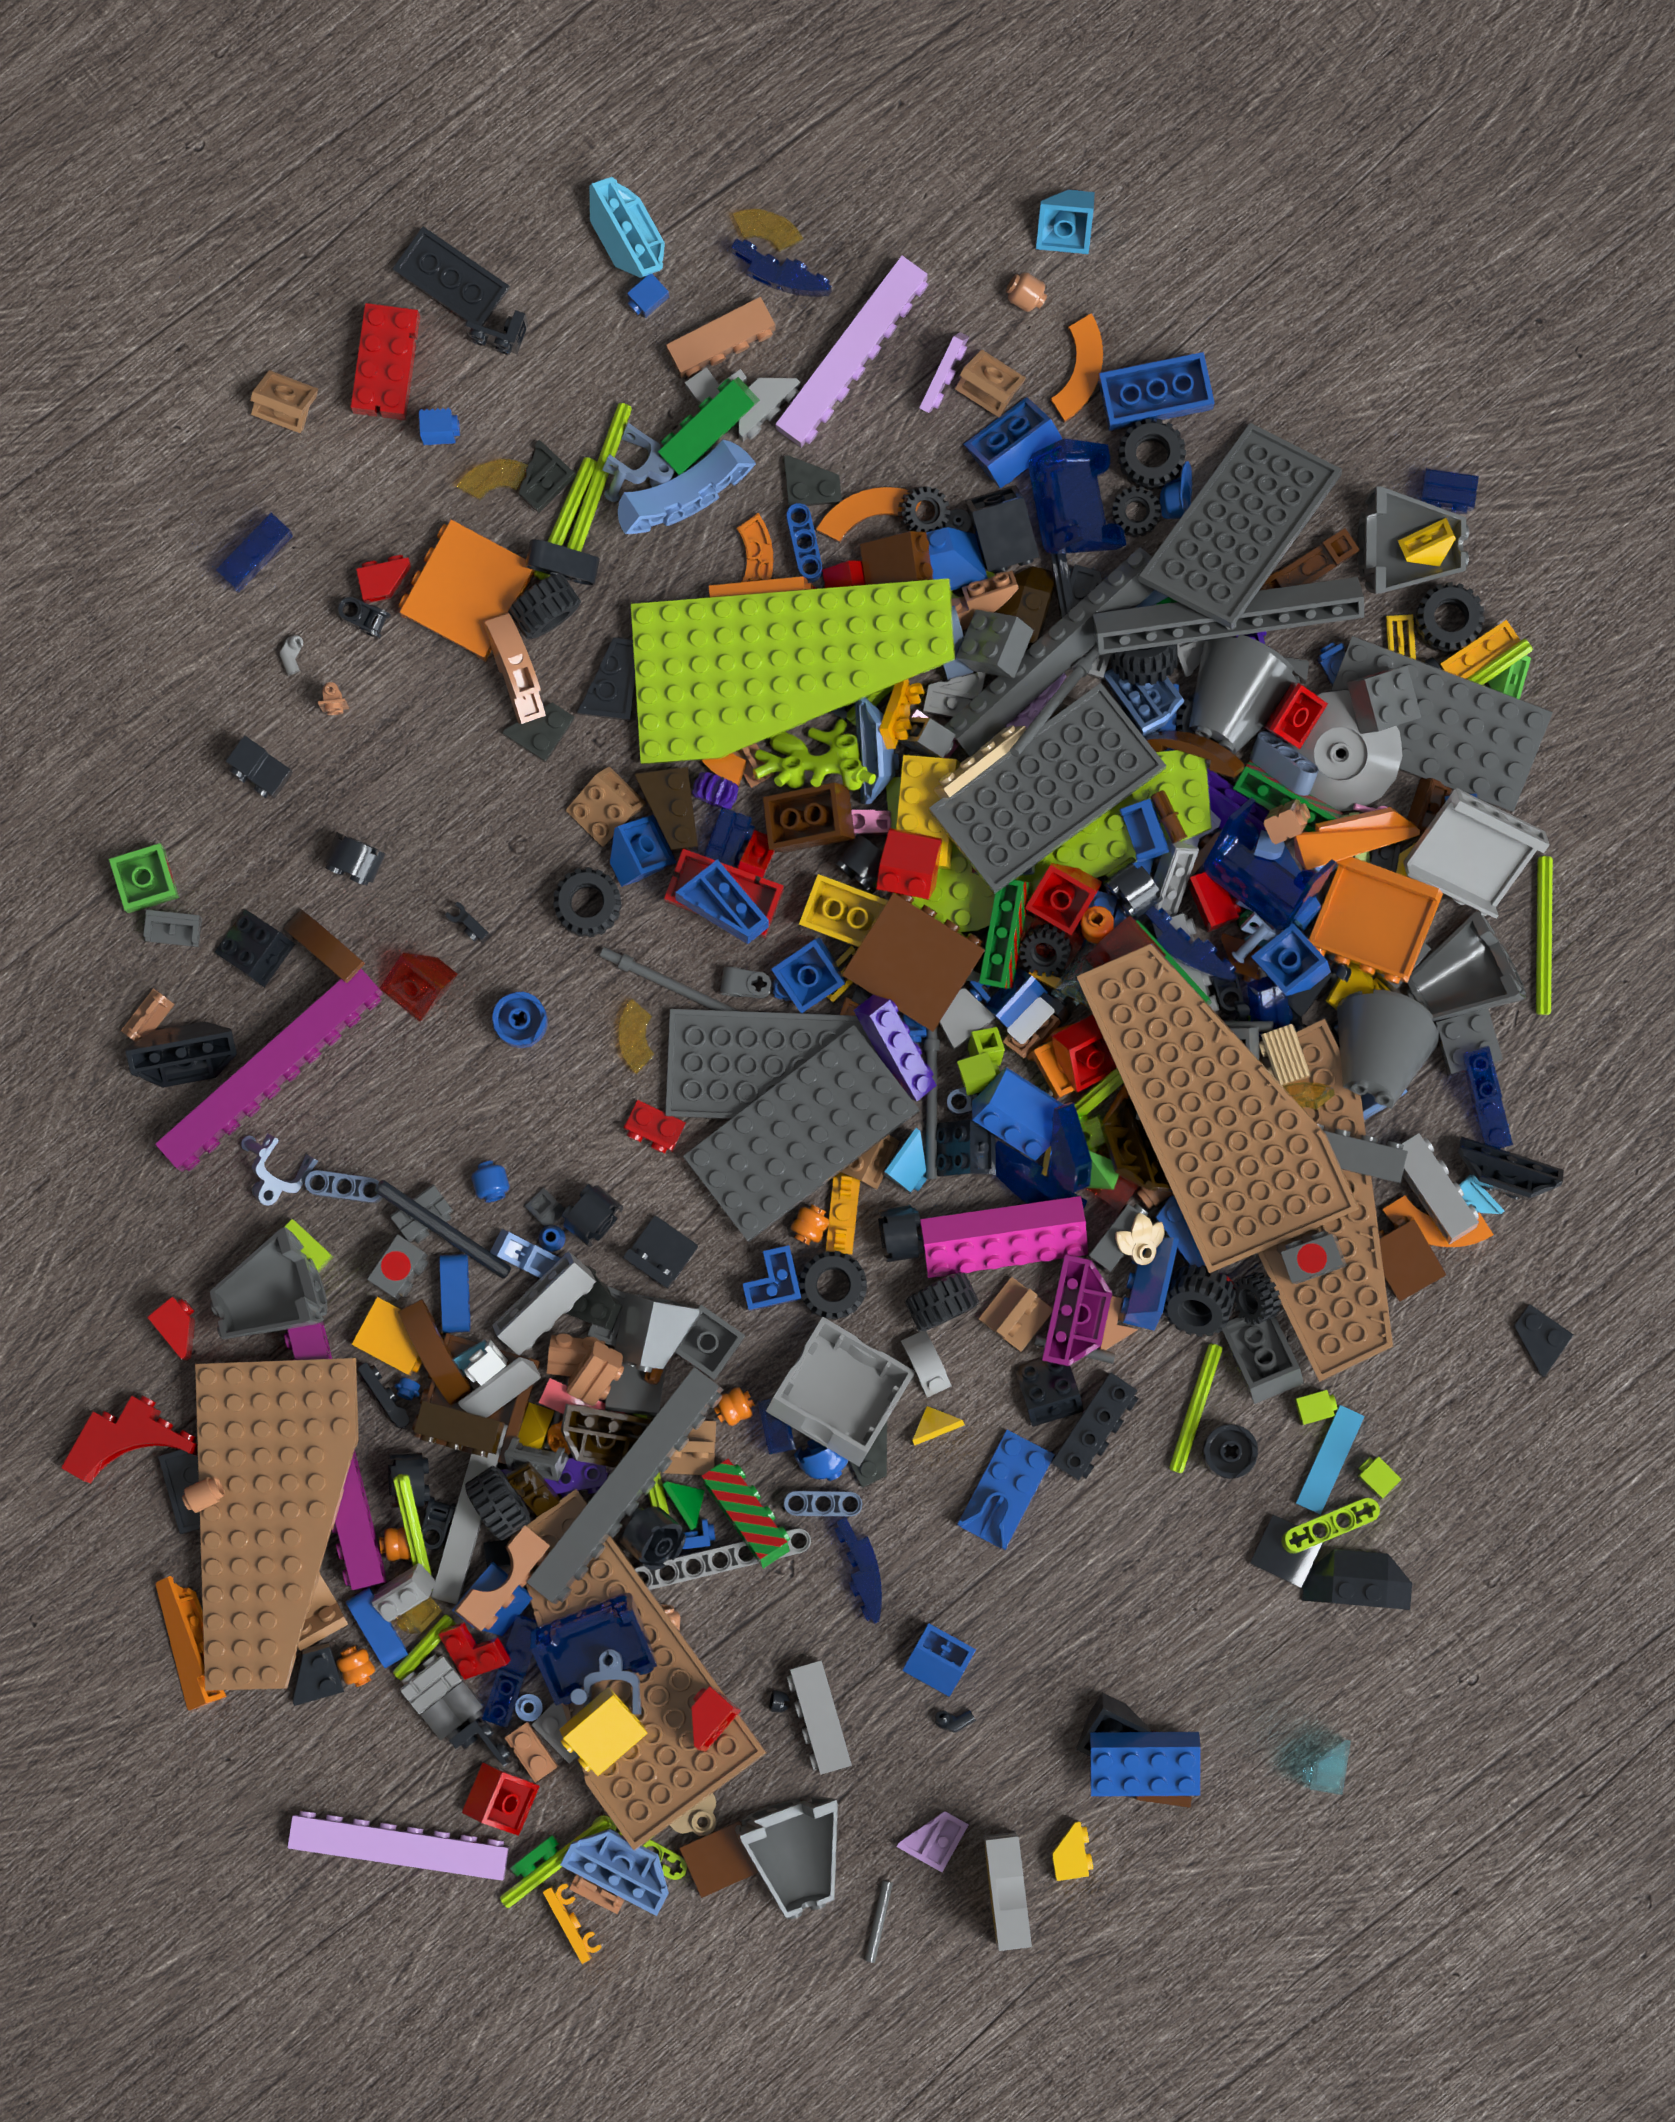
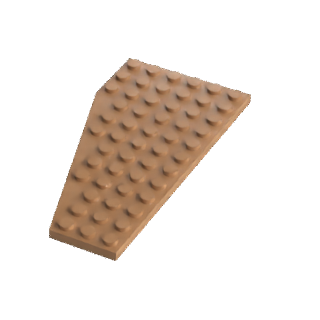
[1258,1019,1393,1382]
[511,1489,767,1850]

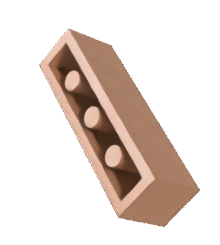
[666,297,776,378]

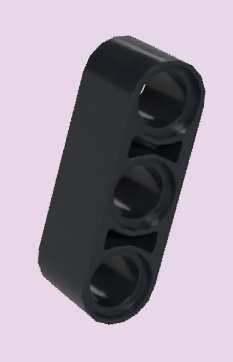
[525,539,600,585]

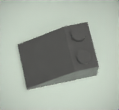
[1222,1317,1304,1404]

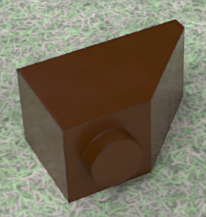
[1221,933,1270,985]

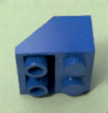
[902,1623,976,1697]

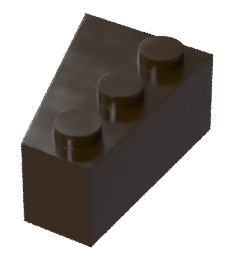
[635,767,699,854]
[414,1401,505,1458]

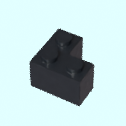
[226,735,293,799]

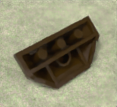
[994,566,1055,652]
[1101,1098,1173,1192]
[561,1404,653,1468]

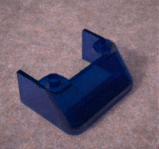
[1204,797,1336,930]

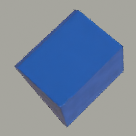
[984,968,1048,1028]

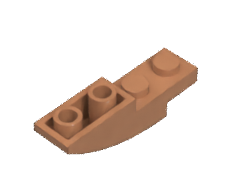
[951,570,1019,631]
[483,613,546,724]

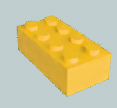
[896,755,961,869]
[799,874,888,947]

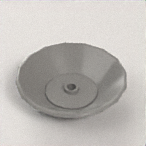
[1282,690,1403,812]

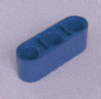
[787,503,822,583]
[440,1254,470,1333]
[346,1587,409,1669]

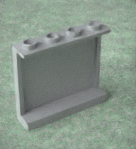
[1403,788,1550,919]

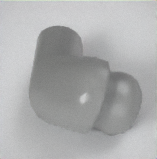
[280,635,303,676]

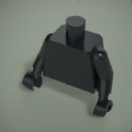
[1271,957,1352,1032]

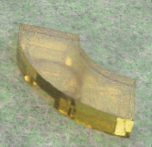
[733,209,803,252]
[457,459,528,501]
[619,999,655,1074]
[1283,1082,1335,1109]

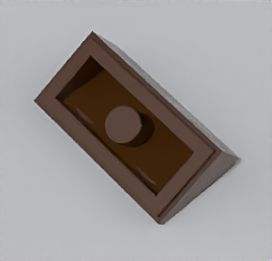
[1407,777,1452,834]

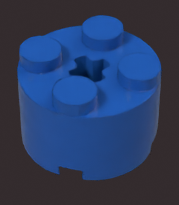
[492,992,548,1048]

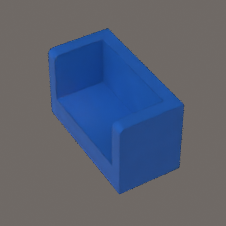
[1120,799,1170,863]

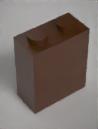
[860,531,933,585]
[1379,1216,1446,1302]
[680,1820,758,1898]

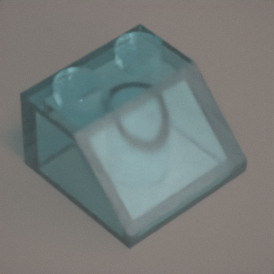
[1302,1739,1351,1795]

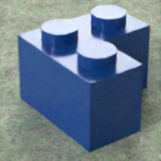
[743,1245,801,1311]

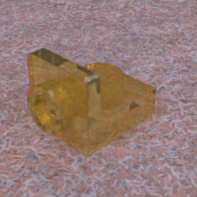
[396,1596,442,1634]

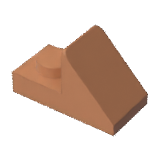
[1099,1296,1138,1351]

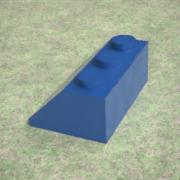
[964,397,1064,488]
[972,1067,1069,1161]
[1120,1237,1179,1331]

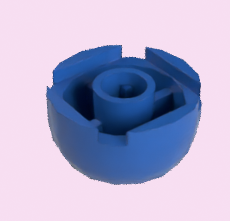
[794,1439,849,1481]

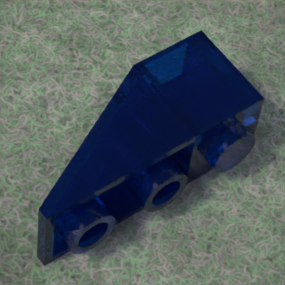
[1048,1102,1092,1193]

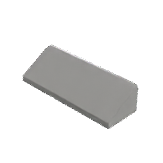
[1148,839,1199,918]
[458,1357,541,1418]

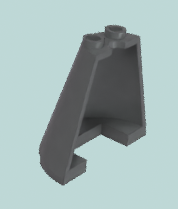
[1357,486,1469,594]
[1189,635,1300,755]
[1407,910,1526,1022]
[1337,989,1439,1109]
[209,1227,327,1340]
[735,1797,838,1919]

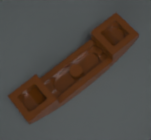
[1259,528,1360,591]
[1144,731,1244,778]
[283,909,365,983]
[398,1299,474,1405]

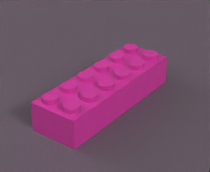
[920,1196,1088,1278]

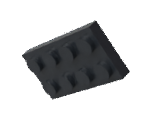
[393,226,510,326]

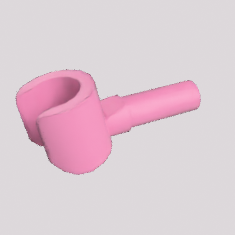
[1353,803,1388,813]

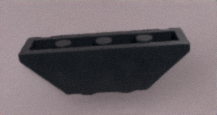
[125,1021,237,1088]
[1458,1136,1564,1200]
[1302,1549,1412,1610]

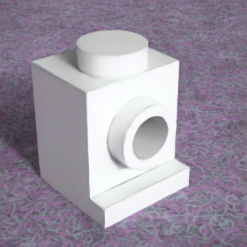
[464,1340,507,1386]

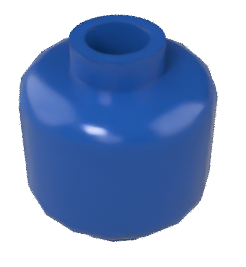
[471,1161,510,1203]

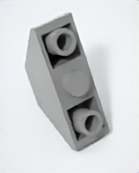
[739,378,800,442]

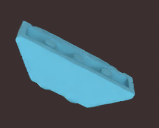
[589,177,665,278]

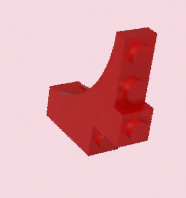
[61,1395,198,1484]

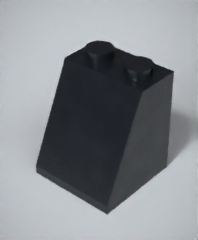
[965,485,1039,573]

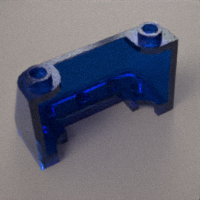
[1028,438,1127,554]
[531,1593,657,1706]

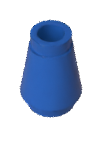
[539,1225,566,1252]

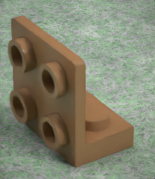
[566,767,647,846]
[841,1135,900,1190]
[298,1574,348,1651]

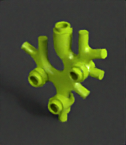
[753,719,876,790]

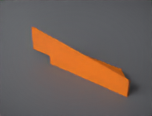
[1294,807,1420,870]
[156,1576,226,1711]

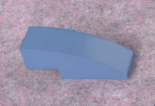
[490,1229,561,1278]

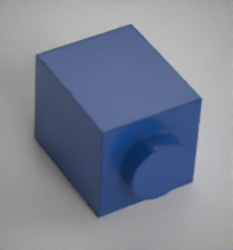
[627,274,669,318]

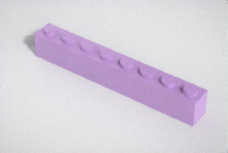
[776,256,928,448]
[288,1811,509,1881]

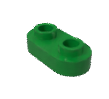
[510,1835,559,1878]

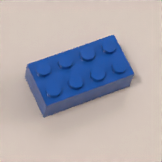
[1098,352,1215,431]
[1090,1732,1200,1796]

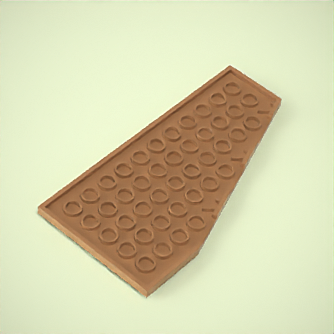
[1077,943,1359,1273]
[195,1358,359,1691]

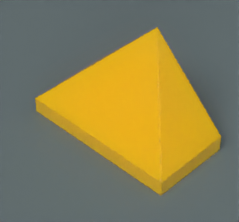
[1398,518,1456,567]
[1326,962,1374,1010]
[518,1402,554,1450]
[912,1406,964,1446]

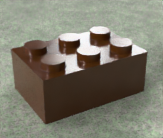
[763,782,855,853]

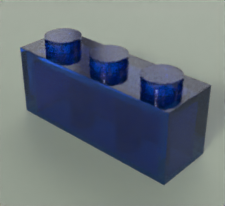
[216,512,293,593]

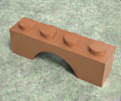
[454,1526,550,1631]

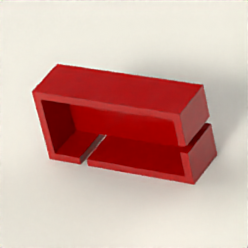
[351,303,420,420]
[664,849,784,939]

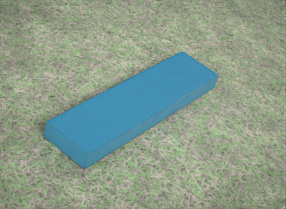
[1295,1405,1365,1515]

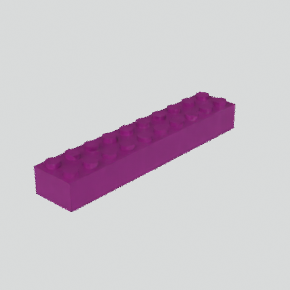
[155,969,383,1172]
[284,1321,388,1590]

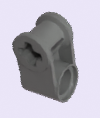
[720,967,773,999]

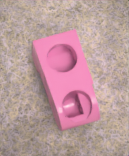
[852,810,891,836]

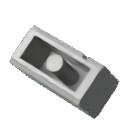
[372,1563,436,1622]
[400,1655,464,1715]

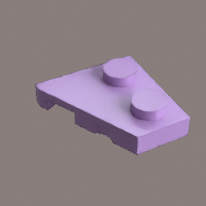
[896,1811,969,1872]

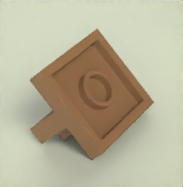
[955,350,1026,418]
[250,370,318,433]
[978,1277,1053,1352]
[660,1421,716,1475]

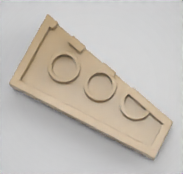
[934,725,1027,798]

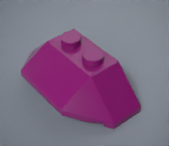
[1042,1255,1112,1366]

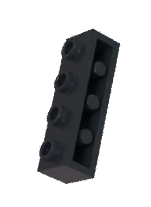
[1051,1373,1139,1481]

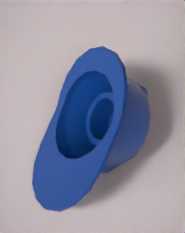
[1160,461,1192,519]

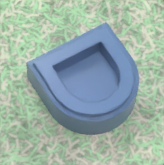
[1254,830,1285,860]

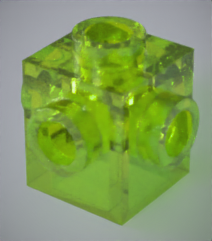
[1066,1113,1105,1154]

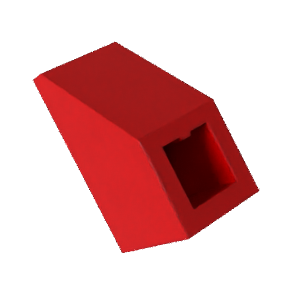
[356,555,411,604]

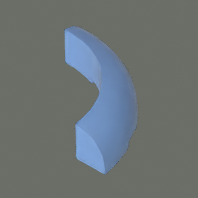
[618,440,756,534]

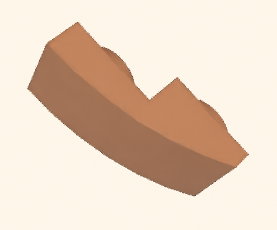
[1003,1014,1061,1058]

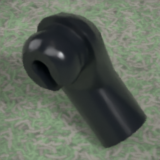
[935,1709,976,1733]

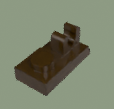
[506,1461,560,1516]

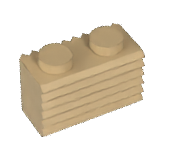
[1259,1024,1311,1086]

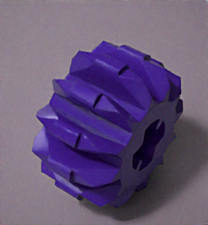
[692,772,739,810]

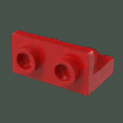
[623,1100,686,1154]

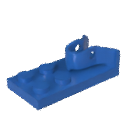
[957,1430,1055,1550]

